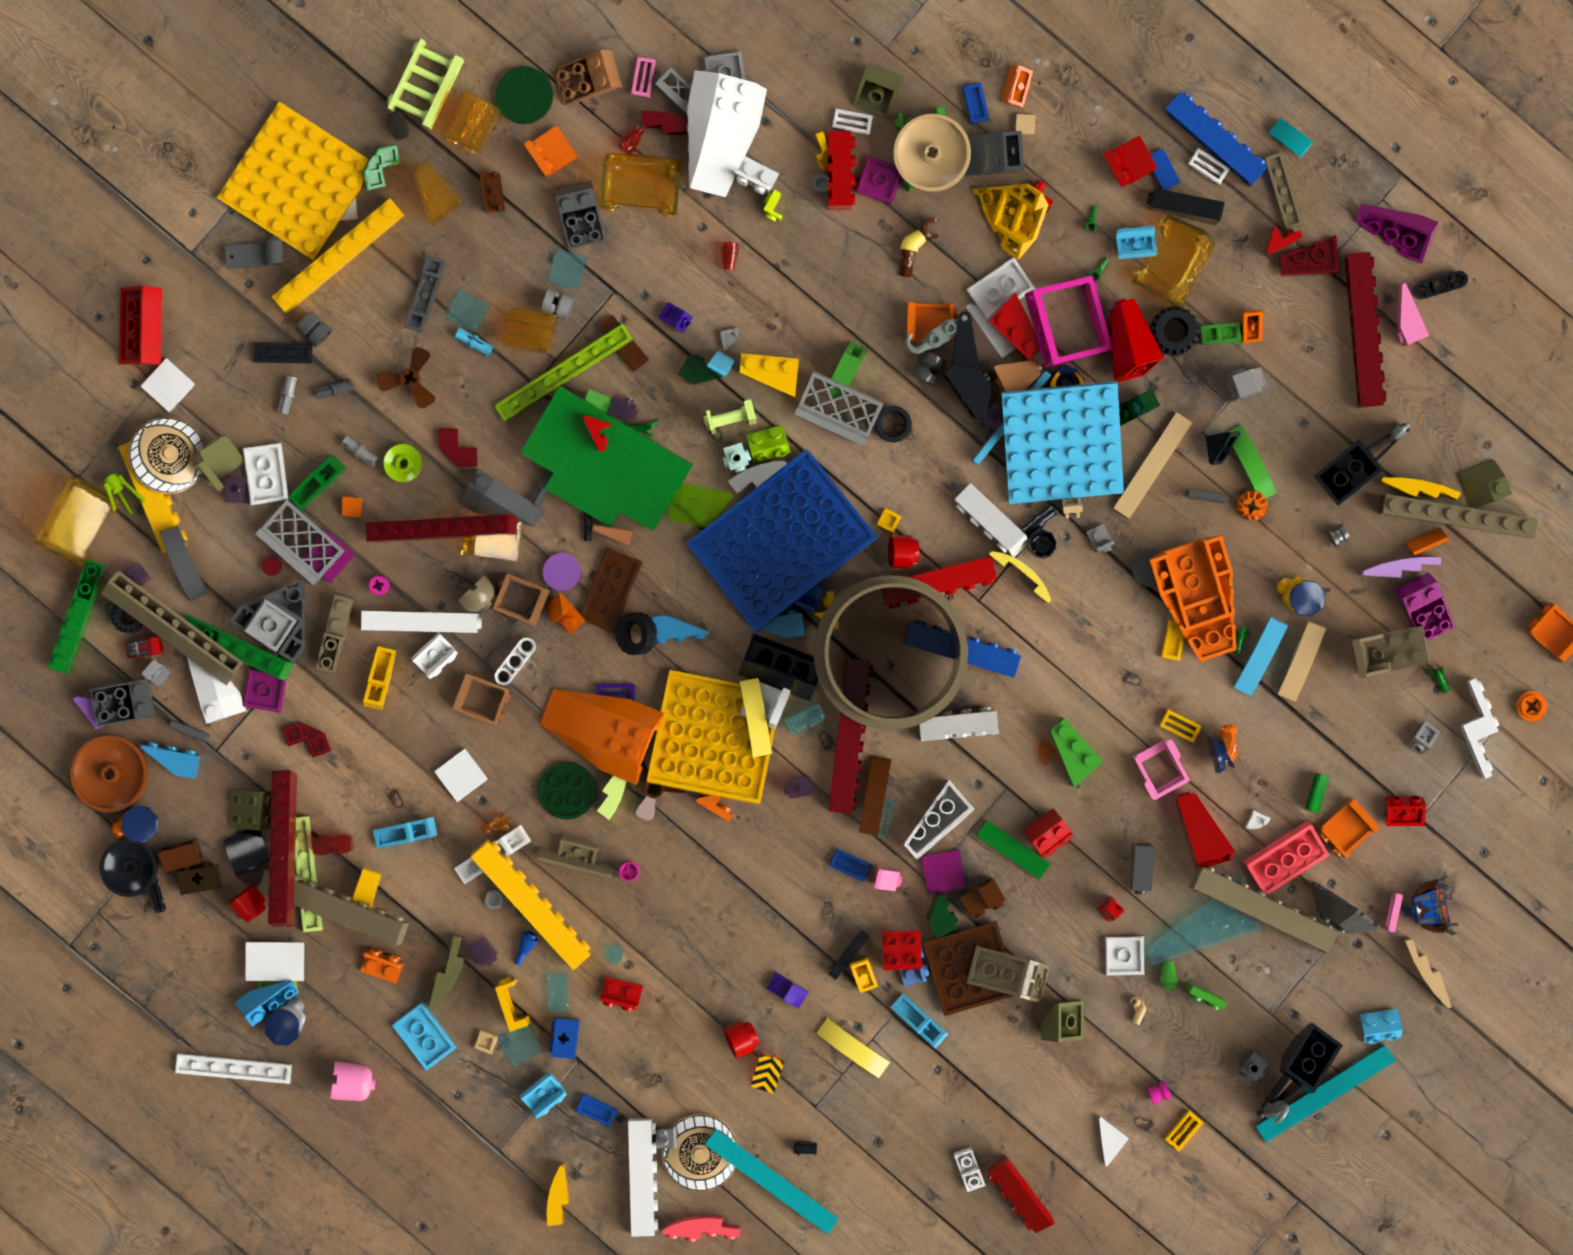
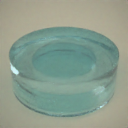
[605,944,624,964]

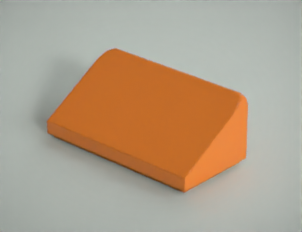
[1001,65,1033,108]
[1406,528,1449,556]

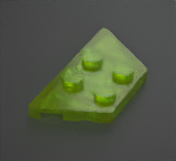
[668,484,733,527]

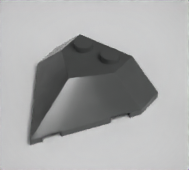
[229,579,305,664]
[1312,882,1380,934]

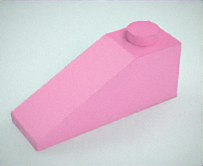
[1396,283,1429,346]
[873,865,903,891]

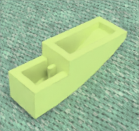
[597,776,627,820]

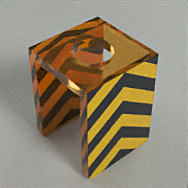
[751,1052,784,1094]

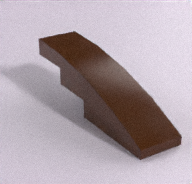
[859,756,891,836]

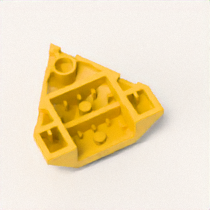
[972,184,1048,260]

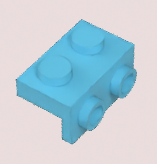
[1116,226,1157,259]
[1359,1009,1403,1044]
[519,1072,567,1119]

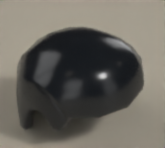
[1027,528,1057,559]

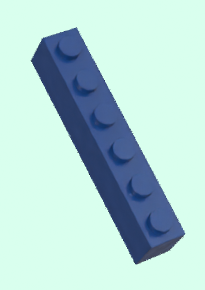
[1164,92,1268,187]
[904,619,1021,678]

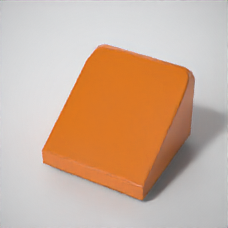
[342,496,363,518]

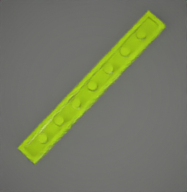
[494,323,634,422]

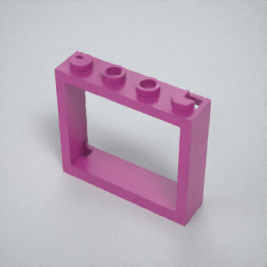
[1025,276,1112,368]

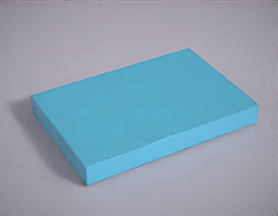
[391,1001,457,1071]

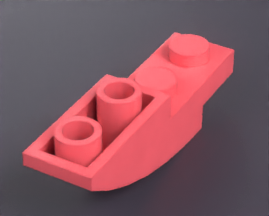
[662,1215,741,1241]

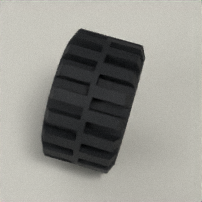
[1150,306,1200,356]

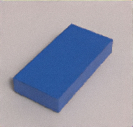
[962,82,990,125]
[1151,148,1181,190]
[829,848,872,882]
[575,1093,618,1127]

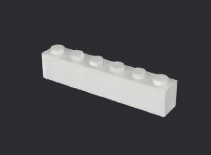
[628,1118,659,1237]

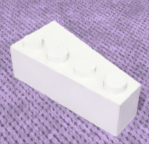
[955,483,1028,557]
[919,707,999,741]
[904,780,975,860]

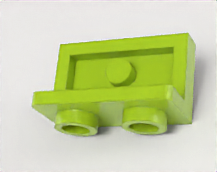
[746,425,791,463]

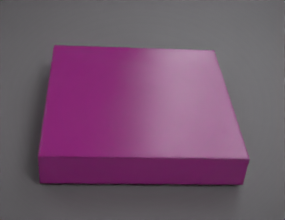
[856,156,901,205]
[302,529,355,583]
[243,669,287,713]
[921,850,966,895]

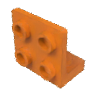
[524,126,578,178]
[360,947,405,984]

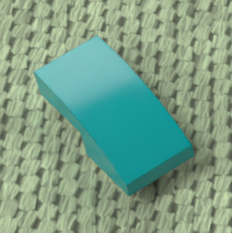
[1269,118,1313,158]

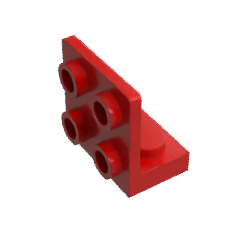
[1103,136,1158,188]
[881,930,922,971]

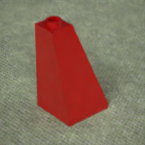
[1110,298,1164,383]
[1176,792,1234,870]

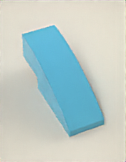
[707,351,736,378]
[373,817,437,849]
[891,993,949,1048]

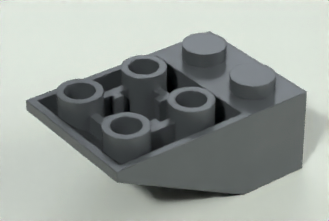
[965,131,1024,176]
[554,180,606,249]
[90,679,156,727]

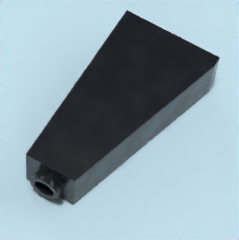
[1147,188,1225,226]

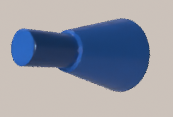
[514,931,539,966]

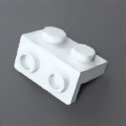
[411,632,458,679]

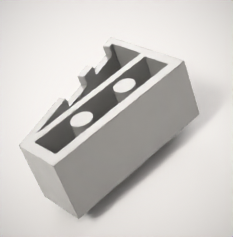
[1225,368,1268,402]

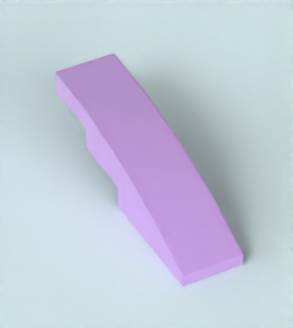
[1360,557,1441,578]

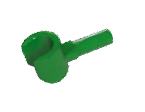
[1085,205,1097,232]
[1089,258,1109,282]

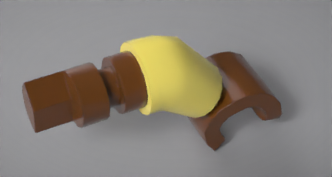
[899,218,939,277]

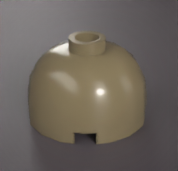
[457,575,494,612]

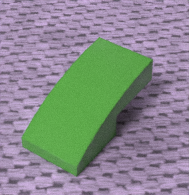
[1201,322,1242,345]

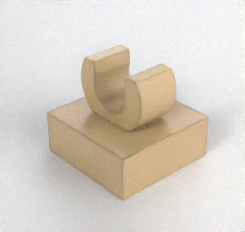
[1061,497,1083,519]

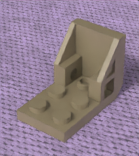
[1352,626,1430,678]
[967,946,1050,1003]

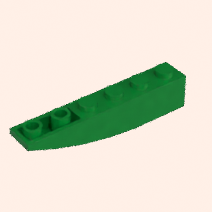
[47,559,105,674]
[185,615,293,681]

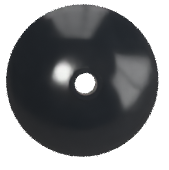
[100,839,158,897]

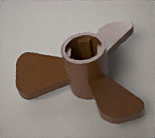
[377,347,435,409]
[636,761,687,821]

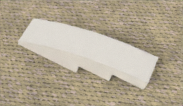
[454,825,531,885]

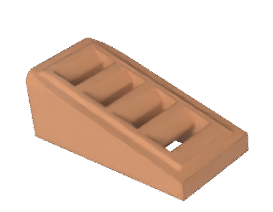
[592,525,634,546]

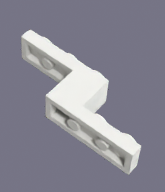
[1459,678,1499,779]

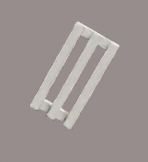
[832,108,873,135]
[1187,148,1230,185]

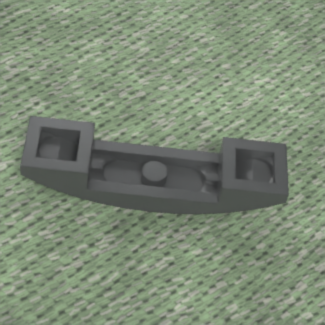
[404,255,446,333]
[160,525,208,601]

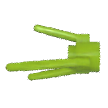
[103,474,146,515]

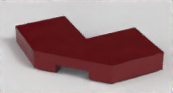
[439,429,478,467]
[282,722,332,758]

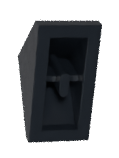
[1205,431,1241,465]

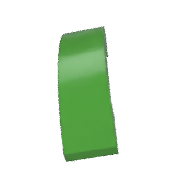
[1228,425,1277,498]

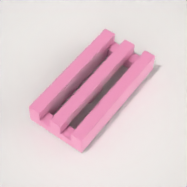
[631,56,657,98]
[1384,892,1403,932]

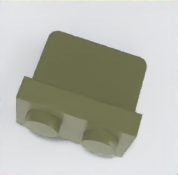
[193,434,244,492]
[230,790,271,830]

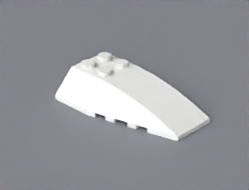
[687,70,767,197]

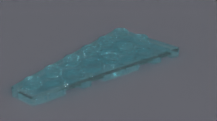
[1146,875,1262,966]

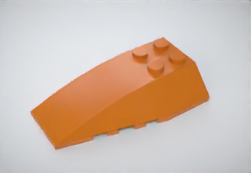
[1149,535,1236,662]
[540,689,665,785]

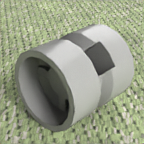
[541,288,574,320]

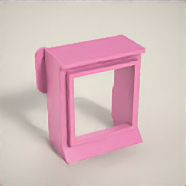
[1132,739,1190,800]

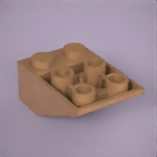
[553,50,622,106]

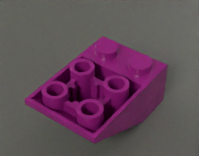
[1394,572,1455,642]

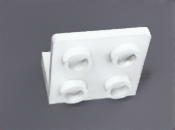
[734,156,779,195]
[740,682,791,730]

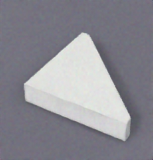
[1098,1116,1129,1166]

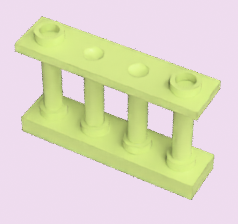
[387,38,464,130]
[703,399,757,435]

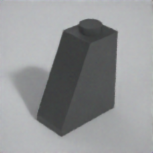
[1130,843,1155,895]

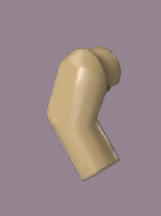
[1130,996,1146,1025]

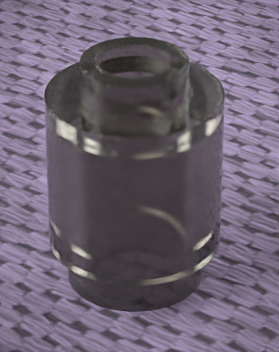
[385,111,410,141]

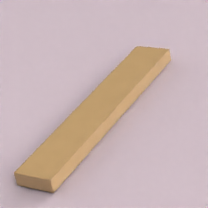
[1113,412,1192,519]

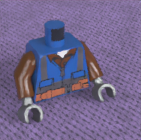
[1402,875,1459,935]

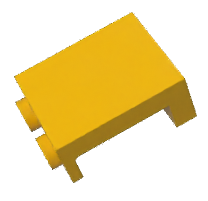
[495,976,531,1032]

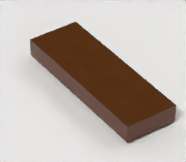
[598,315,649,372]

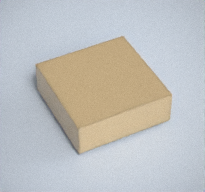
[1015,114,1036,135]
[474,1030,498,1055]

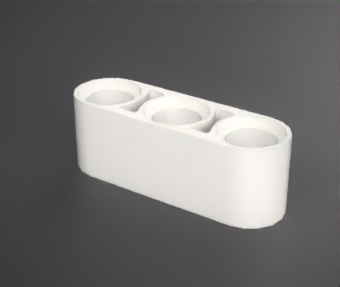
[495,637,536,685]

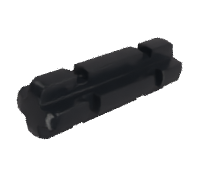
[149,876,166,913]

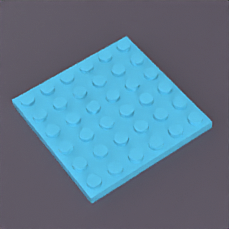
[1001,381,1124,504]

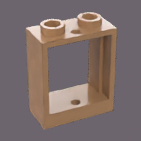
[492,573,551,626]
[453,673,512,725]

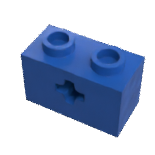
[549,1016,580,1059]

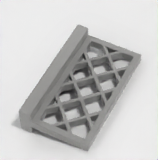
[795,371,884,446]
[255,500,345,585]

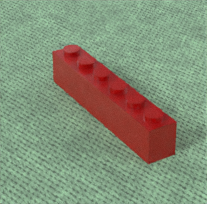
[881,556,997,609]

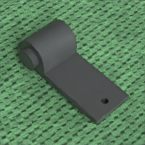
[225,237,285,269]

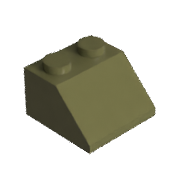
[853,63,904,118]

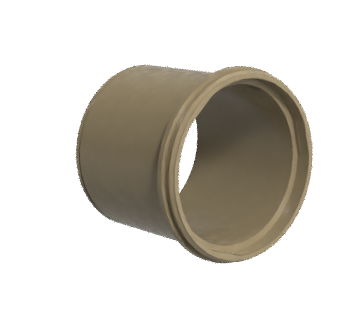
[813,575,968,730]

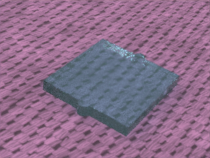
[548,249,588,290]
[446,290,490,333]
[499,1024,543,1067]

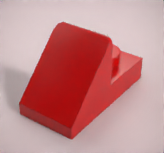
[1265,226,1303,256]
[583,415,612,452]

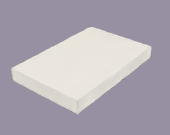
[966,257,1035,320]
[243,443,289,505]
[245,942,304,981]

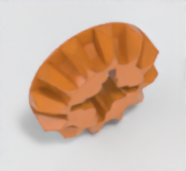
[1237,491,1268,521]
[1516,691,1547,722]

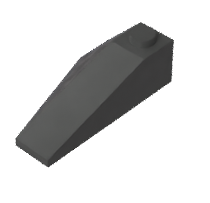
[460,469,545,527]

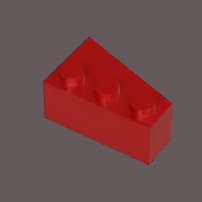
[986,293,1040,361]

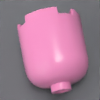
[330,1061,376,1101]

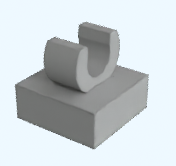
[656,1129,677,1149]

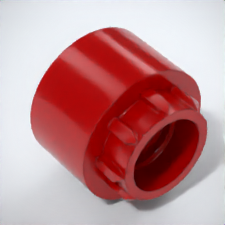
[888,535,920,568]
[228,884,266,922]
[723,1021,759,1059]

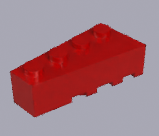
[828,131,855,210]

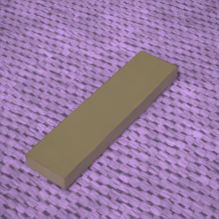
[1263,152,1304,231]

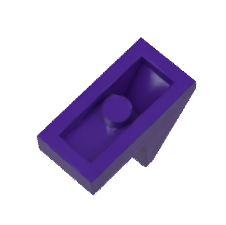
[766,972,809,1008]

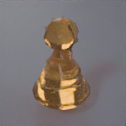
[481,813,511,834]

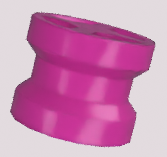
[369,576,390,595]

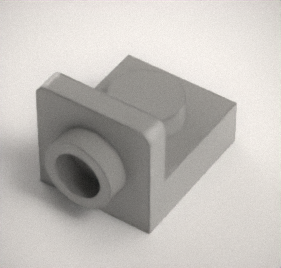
[1086,524,1115,554]
[141,659,171,687]
[1407,721,1440,755]

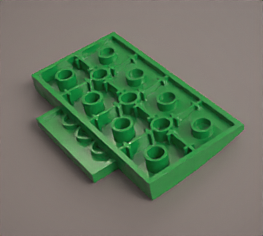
[520,386,693,531]

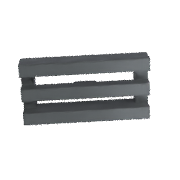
[1187,490,1228,503]
[169,720,211,741]

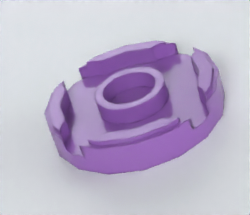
[543,553,581,591]

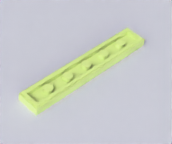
[295,816,323,932]

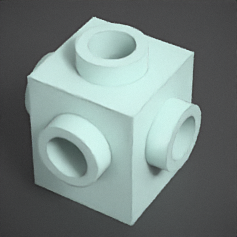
[723,442,752,473]

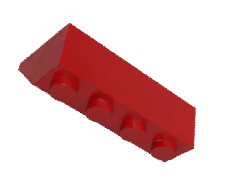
[119,286,163,365]
[988,1156,1055,1233]

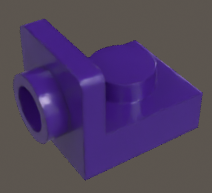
[658,302,692,333]

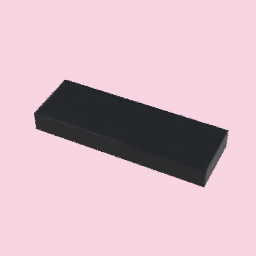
[254,343,313,364]

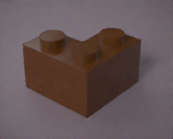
[959,878,1006,918]

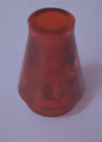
[618,125,645,155]
[721,242,740,270]

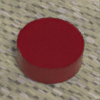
[262,556,282,576]

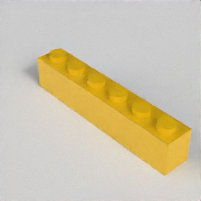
[118,442,188,554]

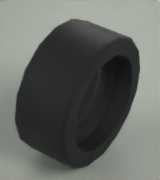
[875,406,912,443]

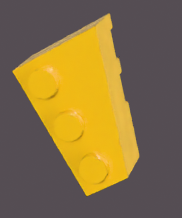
[740,353,799,399]

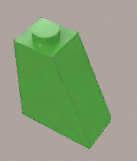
[825,341,867,400]

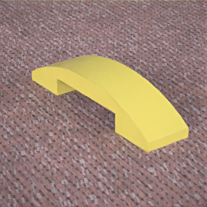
[988,551,1051,603]
[739,678,772,757]
[816,1018,890,1078]

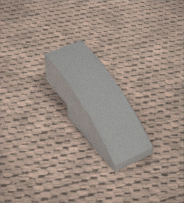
[728,461,787,494]

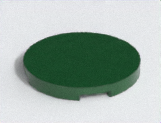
[496,66,553,125]
[538,762,596,820]

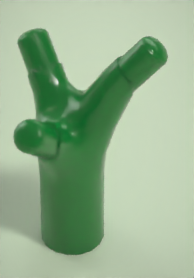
[629,419,659,437]
[1233,625,1251,654]
[1425,667,1450,693]

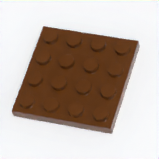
[923,921,1013,1016]

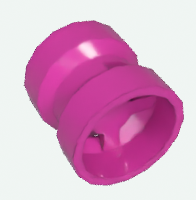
[619,861,639,881]
[1146,1080,1172,1105]

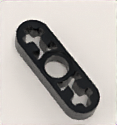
[1412,271,1468,300]
[828,930,869,980]

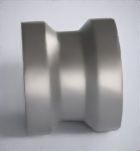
[1327,524,1350,548]

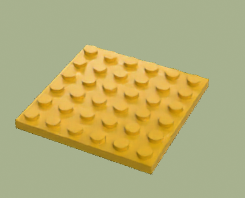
[217,102,369,261]
[647,670,775,805]

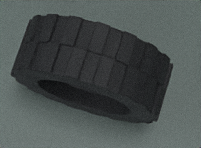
[615,612,657,655]

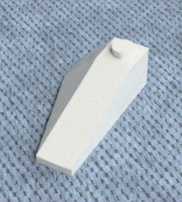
[187,657,247,724]

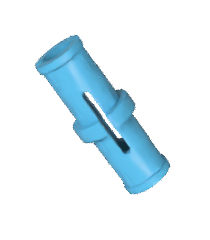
[454,328,494,357]

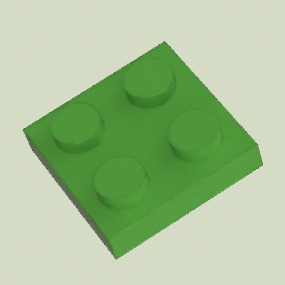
[1185,983,1228,1010]

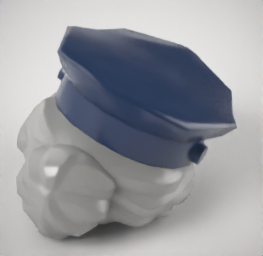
[265,997,306,1046]

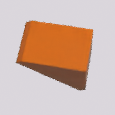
[1239,309,1263,343]

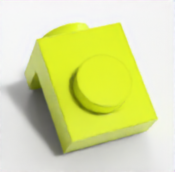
[764,190,782,222]

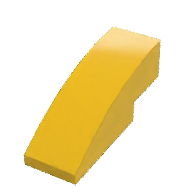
[363,646,396,711]
[344,868,382,932]
[547,1163,569,1226]

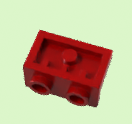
[1385,795,1426,826]
[600,976,643,1012]

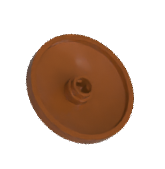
[70,735,149,812]

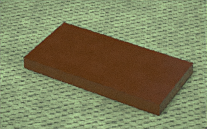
[580,548,642,633]

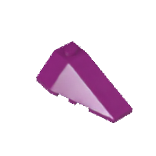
[1355,204,1438,264]

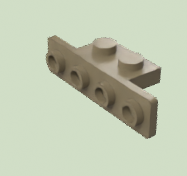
[536,835,614,878]

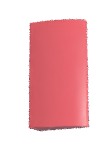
[1242,821,1330,896]

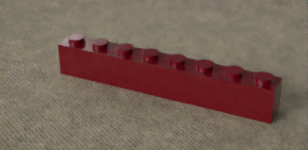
[1344,252,1387,408]
[366,514,517,543]
[828,658,873,814]
[268,770,297,927]

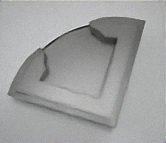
[719,327,739,350]

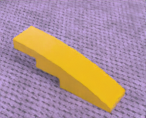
[1378,478,1461,500]

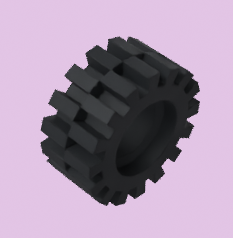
[110,604,144,633]

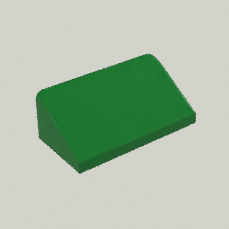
[1305,773,1329,813]

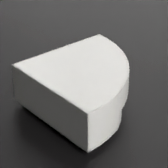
[1245,810,1271,829]

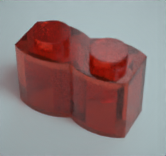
[312,833,354,855]

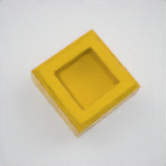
[876,508,902,533]

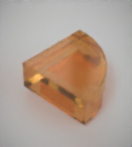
[1038,739,1057,766]

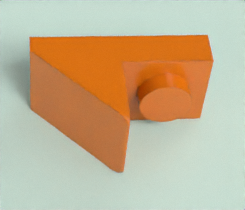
[547,592,585,634]
[696,795,733,822]

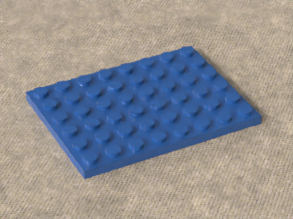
[686,449,878,633]

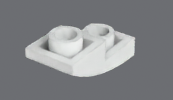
[953,1147,986,1192]

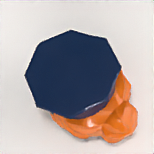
[1208,724,1239,773]
[112,806,159,842]

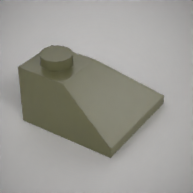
[1458,460,1512,508]
[1041,1001,1084,1042]

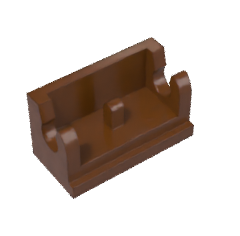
[479,171,505,214]
[158,838,202,873]

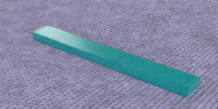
[1255,1044,1396,1143]
[704,1129,839,1234]

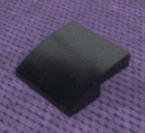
[223,829,270,876]

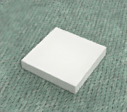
[141,358,196,412]
[434,748,488,802]
[1105,936,1145,976]

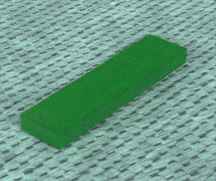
[976,820,1050,879]

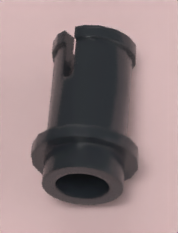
[793,1140,817,1156]

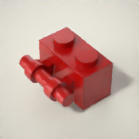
[1023,808,1074,859]

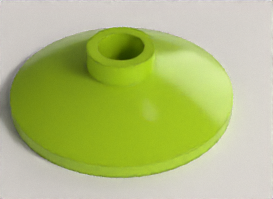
[384,444,422,482]

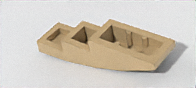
[1278,621,1326,702]
[1402,938,1452,1008]

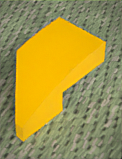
[816,131,828,172]

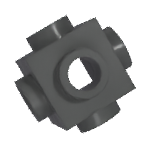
[1238,1050,1269,1081]

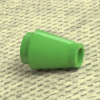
[1159,961,1178,989]

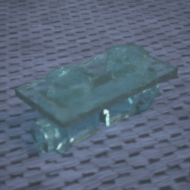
[784,703,825,736]

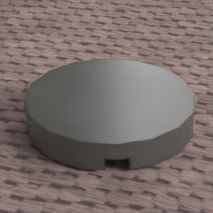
[1132,549,1160,587]

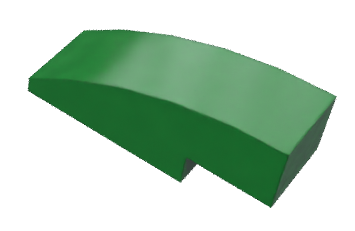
[288,455,346,510]

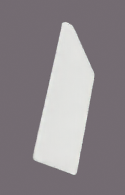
[966,304,1014,358]

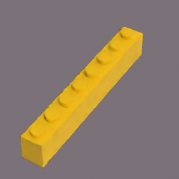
[272,198,405,314]
[471,839,591,970]

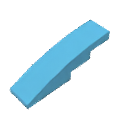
[1234,617,1288,696]

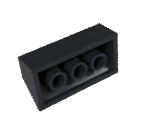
[738,634,818,702]

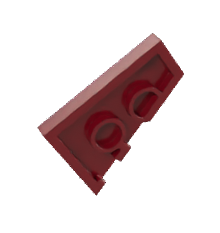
[1279,235,1339,277]

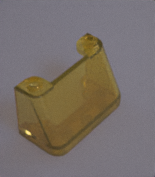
[600,153,682,217]
[1131,214,1215,307]
[35,476,119,566]

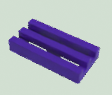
[596,684,635,701]

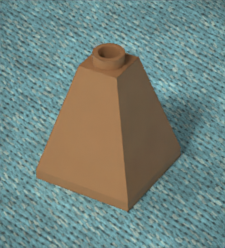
[987,360,1043,408]

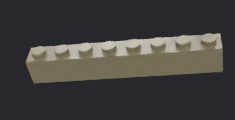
[1379,494,1538,538]
[101,570,244,686]
[1189,865,1338,953]
[258,869,409,946]

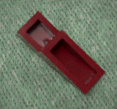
[642,110,688,135]

